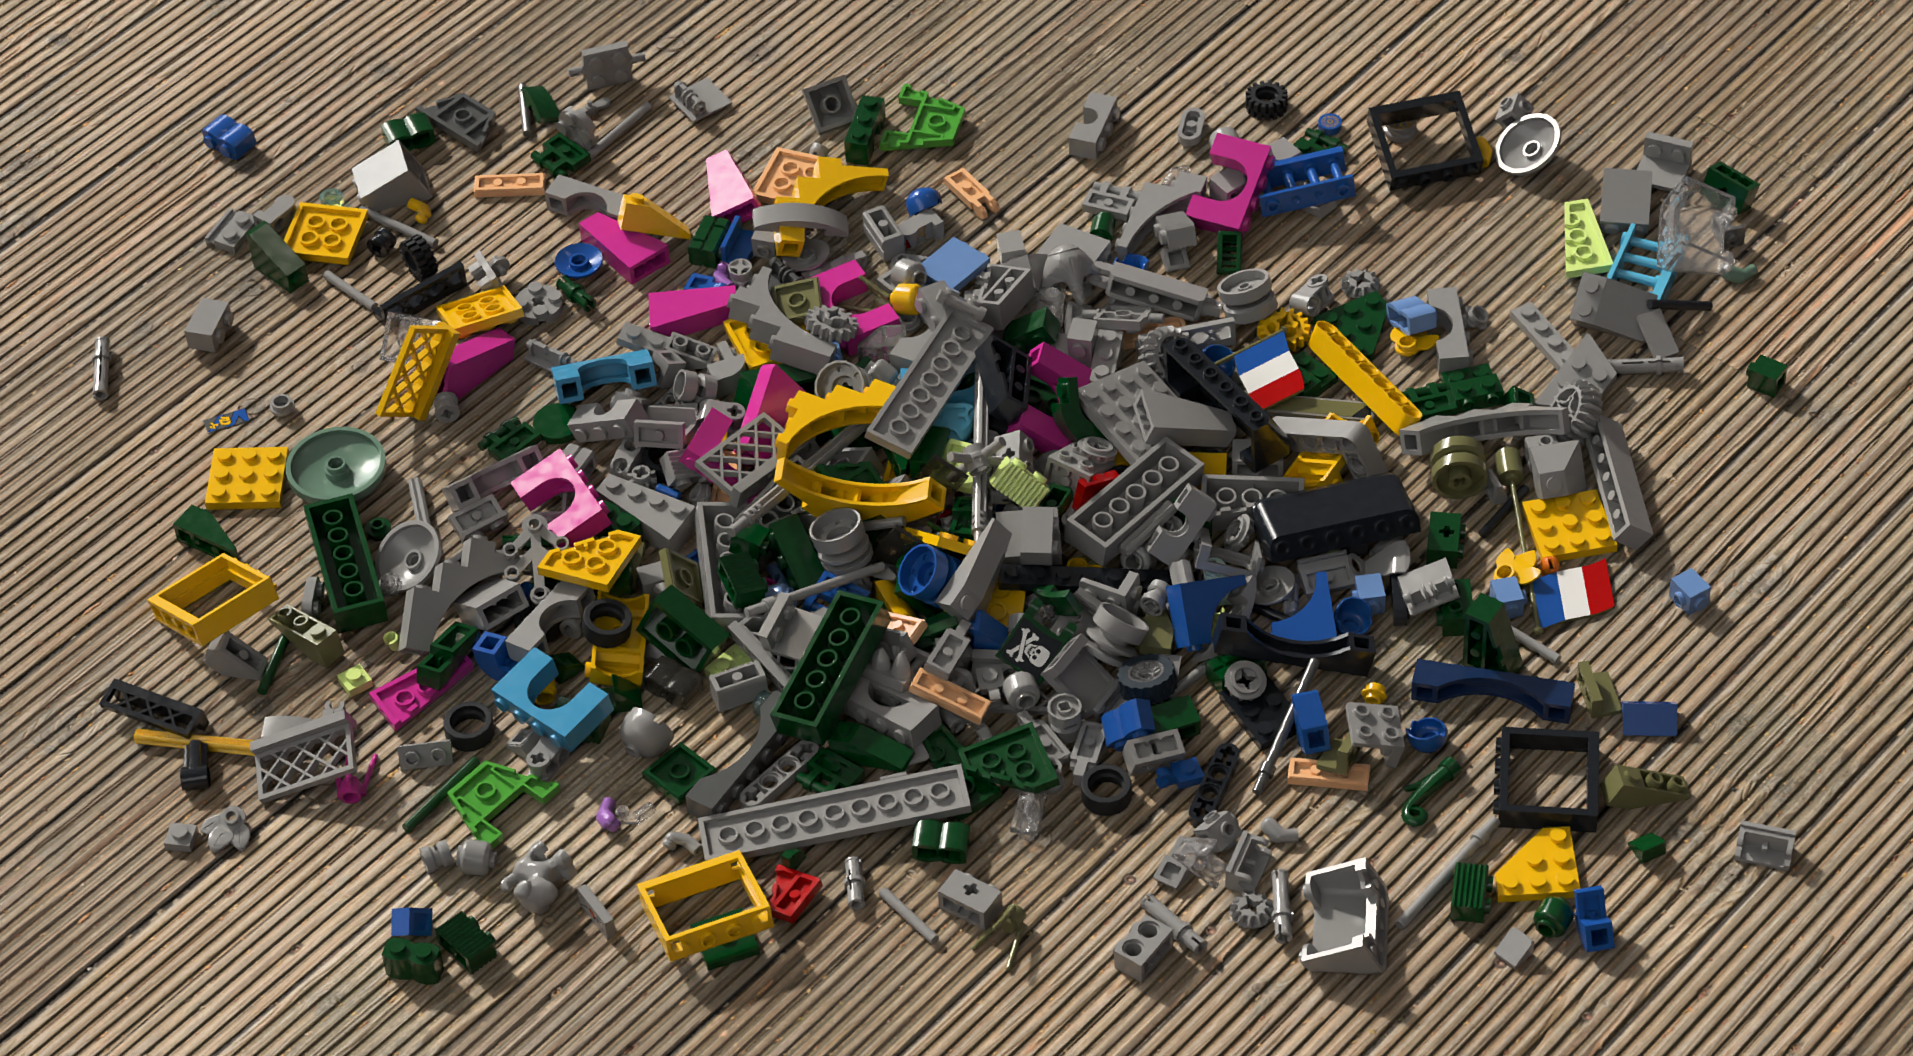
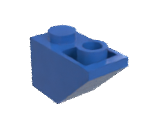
[969,610,1009,650]
[1291,690,1331,755]

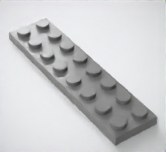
[865,306,994,460]

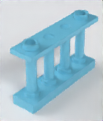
[1607,223,1688,310]

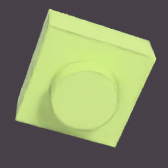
[337,664,373,698]

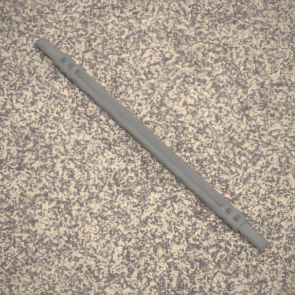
[971,363,989,541]
[727,424,871,537]

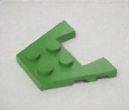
[879,83,966,151]
[447,760,561,850]

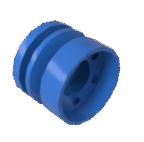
[898,544,962,609]

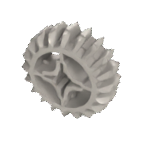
[1137,325,1195,383]
[1549,379,1604,444]

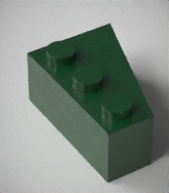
[733,364,817,422]
[1462,593,1524,674]

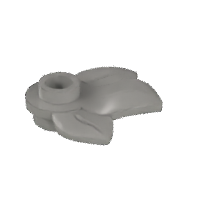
[200,806,251,854]

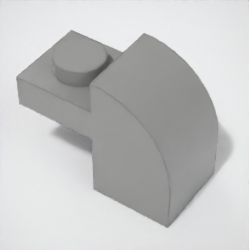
[706,340,746,398]

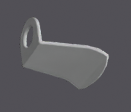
[1346,540,1411,578]

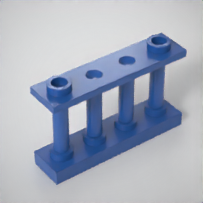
[1259,146,1356,217]

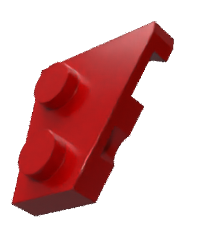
[1072,470,1119,512]
[769,864,823,924]

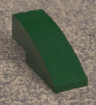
[416,621,478,690]

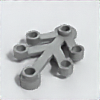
[503,514,570,607]

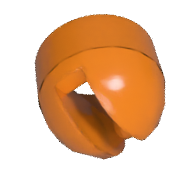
[1539,556,1560,576]

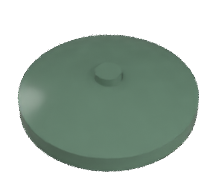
[286,427,387,503]

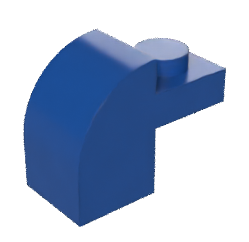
[472,631,518,682]
[1574,885,1615,952]

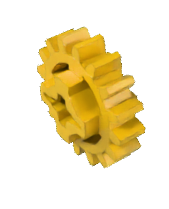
[1257,307,1310,352]

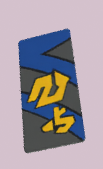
[203,408,249,433]

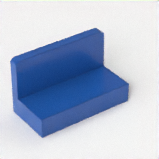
[720,215,754,263]
[1621,701,1677,736]

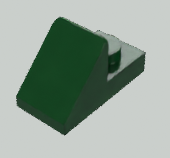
[600,674,643,714]

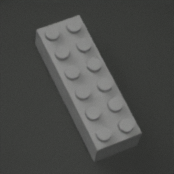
[1064,436,1205,567]
[694,502,763,638]

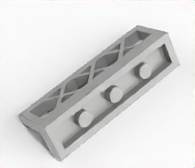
[1134,317,1236,362]

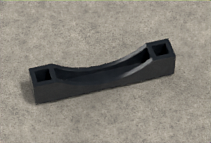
[1213,612,1376,677]

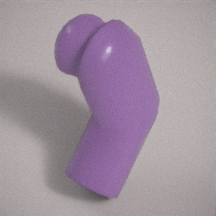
[713,262,735,286]
[596,797,621,832]

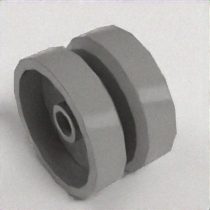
[1217,268,1278,324]

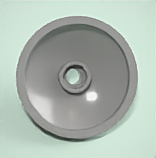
[1495,113,1562,176]
[375,520,442,593]

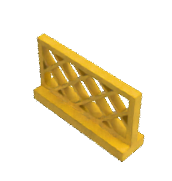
[375,322,461,421]

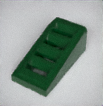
[1216,231,1242,275]

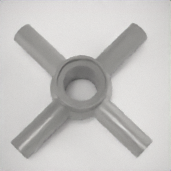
[947,437,1006,482]

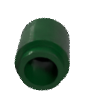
[1090,212,1116,242]

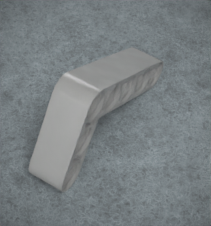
[1272,416,1388,479]

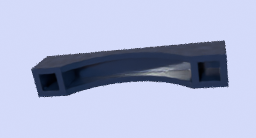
[1411,659,1575,724]

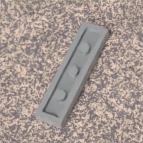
[1510,302,1574,371]

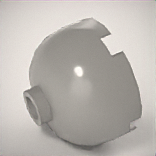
[620,707,674,758]

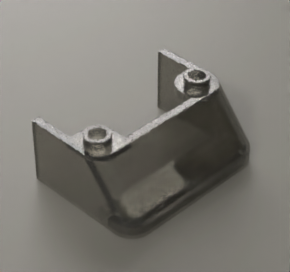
[871,454,969,566]

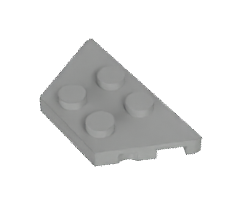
[1535,333,1617,407]

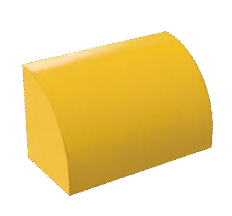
[875,580,918,618]

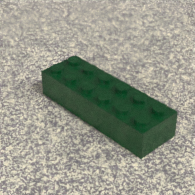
[303,493,388,634]
[770,590,891,745]

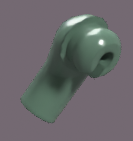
[1720,264,1758,284]

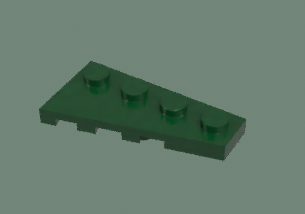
[922,723,1002,822]

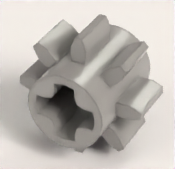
[627,465,657,490]

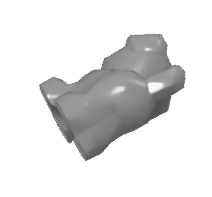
[500,841,577,915]

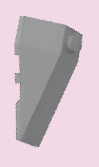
[935,518,1012,631]

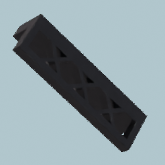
[373,261,467,330]
[99,678,210,739]

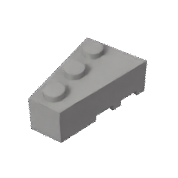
[978,263,1035,331]

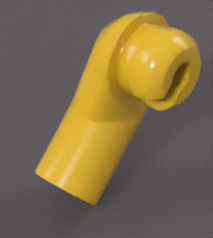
[407,198,431,225]

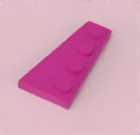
[369,655,474,732]

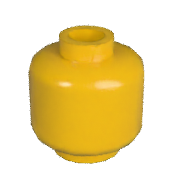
[890,283,922,316]

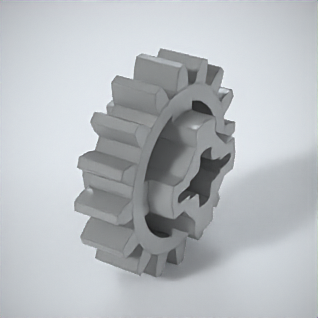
[804,305,859,343]

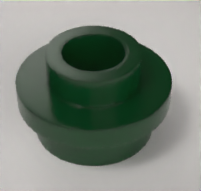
[366,517,391,541]

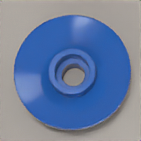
[555,243,603,279]

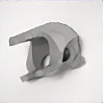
[1041,244,1100,306]

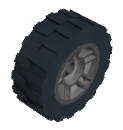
[1117,654,1178,705]

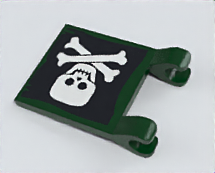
[995,598,1077,685]

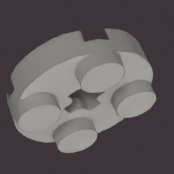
[556,106,599,150]
[515,282,563,325]

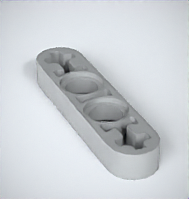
[739,740,819,809]

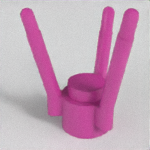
[335,750,378,804]

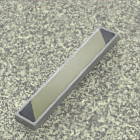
[1244,391,1373,422]

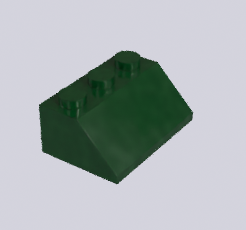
[636,584,730,680]

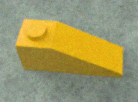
[617,193,691,239]

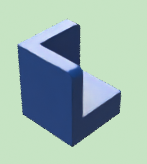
[391,907,433,936]

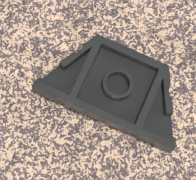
[416,92,496,152]

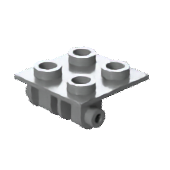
[669,77,732,123]
[1397,558,1460,616]

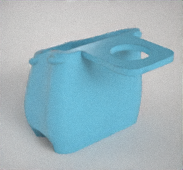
[932,403,974,443]

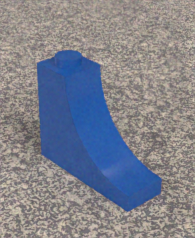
[1271,571,1337,641]
[1166,574,1246,652]

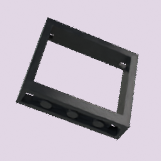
[1366,90,1484,191]
[1493,727,1599,833]

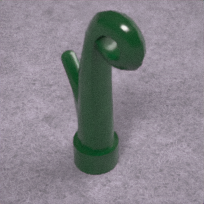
[1401,756,1462,827]

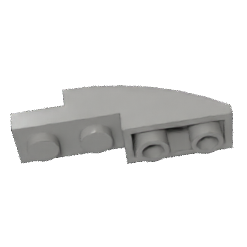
[616,322,718,369]

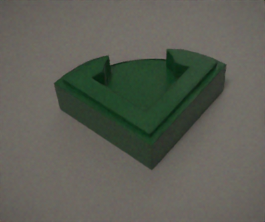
[781,848,806,870]

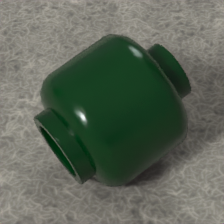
[1533,897,1574,938]

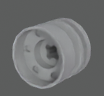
[815,360,874,399]
[809,507,874,576]
[1083,602,1149,668]

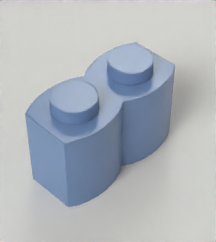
[1386,296,1438,335]

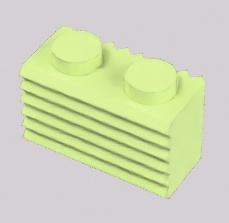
[989,456,1050,508]

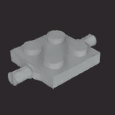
[567,41,646,90]
[1082,304,1165,334]

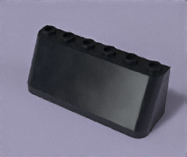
[1163,338,1291,473]
[1252,472,1421,563]

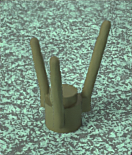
[838,275,895,313]
[971,904,1027,971]

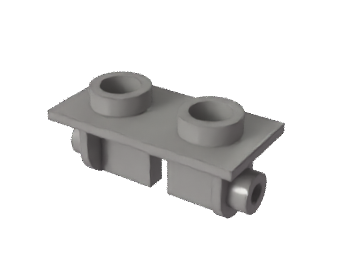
[523,339,577,373]
[397,739,453,771]

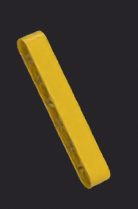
[1308,321,1422,436]

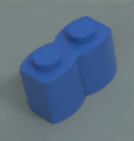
[202,114,257,160]
[1101,698,1155,751]

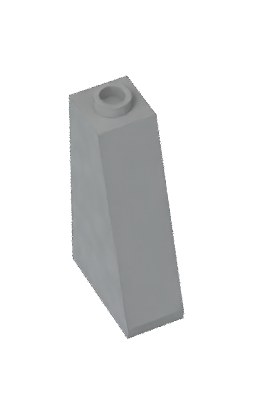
[1133,389,1237,447]

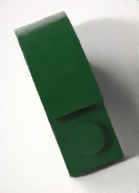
[1051,377,1110,442]

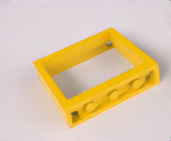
[147,553,279,646]
[637,850,774,962]

